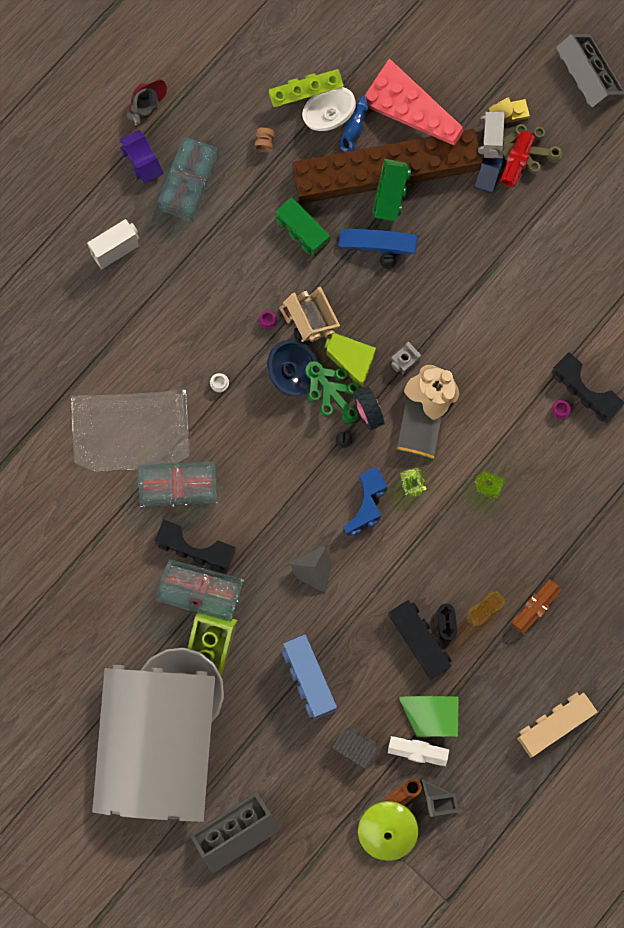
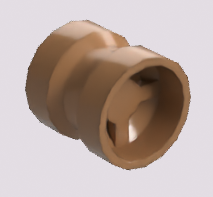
[254,128,275,152]

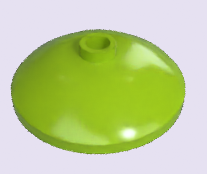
[358,801,418,861]

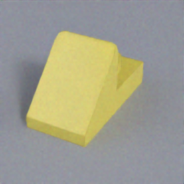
[489,98,530,124]

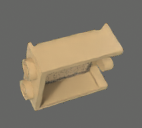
[283,287,340,342]

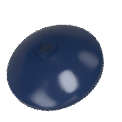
[267,340,318,396]

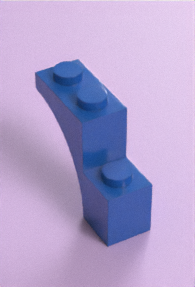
[343,466,388,536]

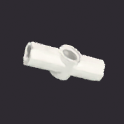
[388,736,449,767]

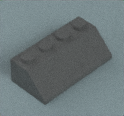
[556,34,624,108]
[190,792,280,874]

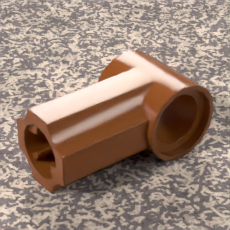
[384,779,422,806]

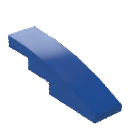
[339,229,418,254]

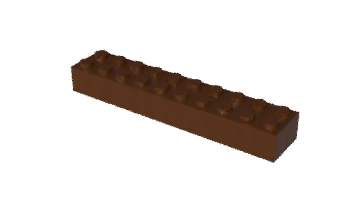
[292,129,482,204]

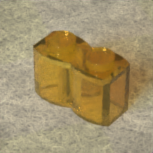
[465,590,506,629]

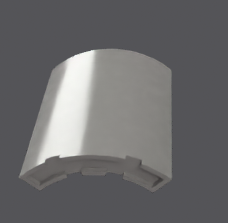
[92,665,215,822]

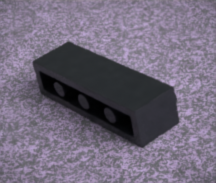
[388,600,452,680]

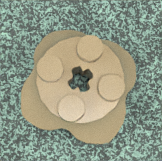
[404,365,459,420]

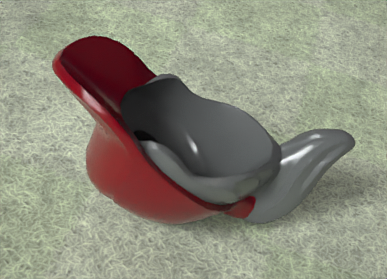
[126,79,167,126]

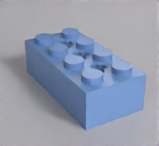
[282,635,337,720]

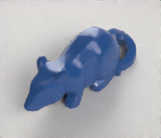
[339,95,368,152]

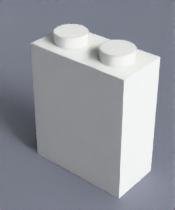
[87,219,140,270]

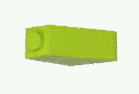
[324,333,376,387]

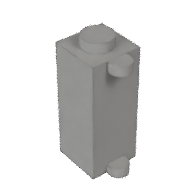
[478,112,504,158]

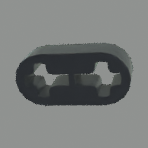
[437,603,457,641]

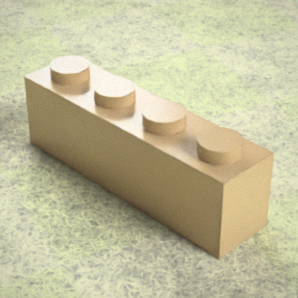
[517,693,597,758]

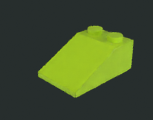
[188,609,237,676]

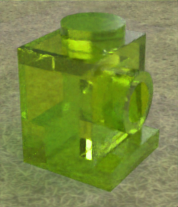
[400,468,427,497]
[474,471,505,500]

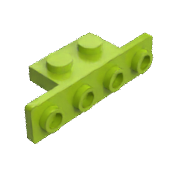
[268,69,343,107]

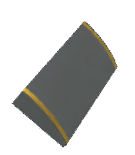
[396,377,442,460]

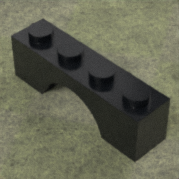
[551,352,624,423]
[155,519,236,572]

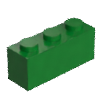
[372,159,411,221]
[275,197,330,256]

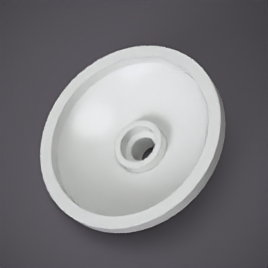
[303,87,356,131]

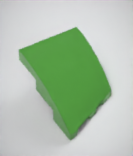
[399,696,459,738]

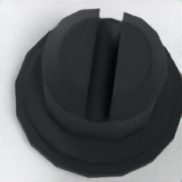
[379,253,396,269]
[336,431,353,448]

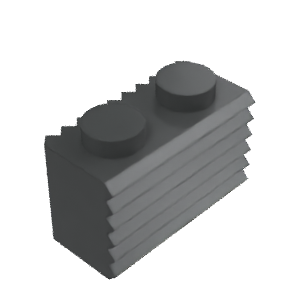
[332,727,378,770]

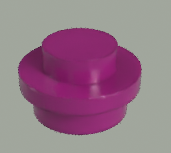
[258,311,277,330]
[552,400,571,419]

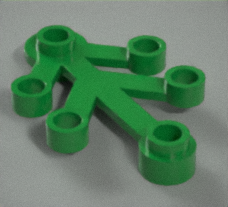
[305,362,359,424]

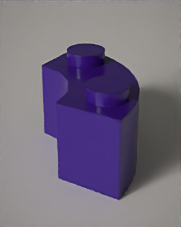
[120,130,164,184]

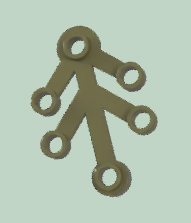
[503,124,562,174]

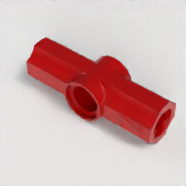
[500,131,535,187]

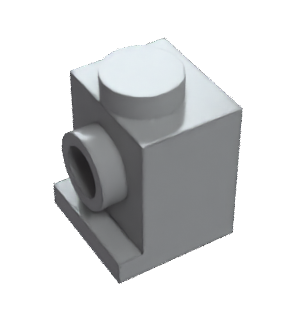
[391,342,421,375]

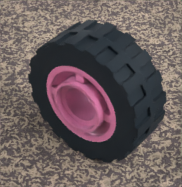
[353,386,385,430]

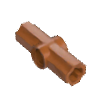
[511,579,562,634]

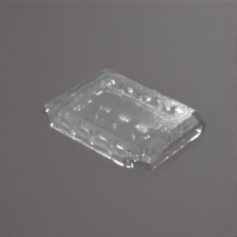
[71,390,190,472]

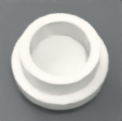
[210,373,229,392]

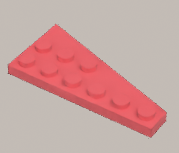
[365,58,464,145]

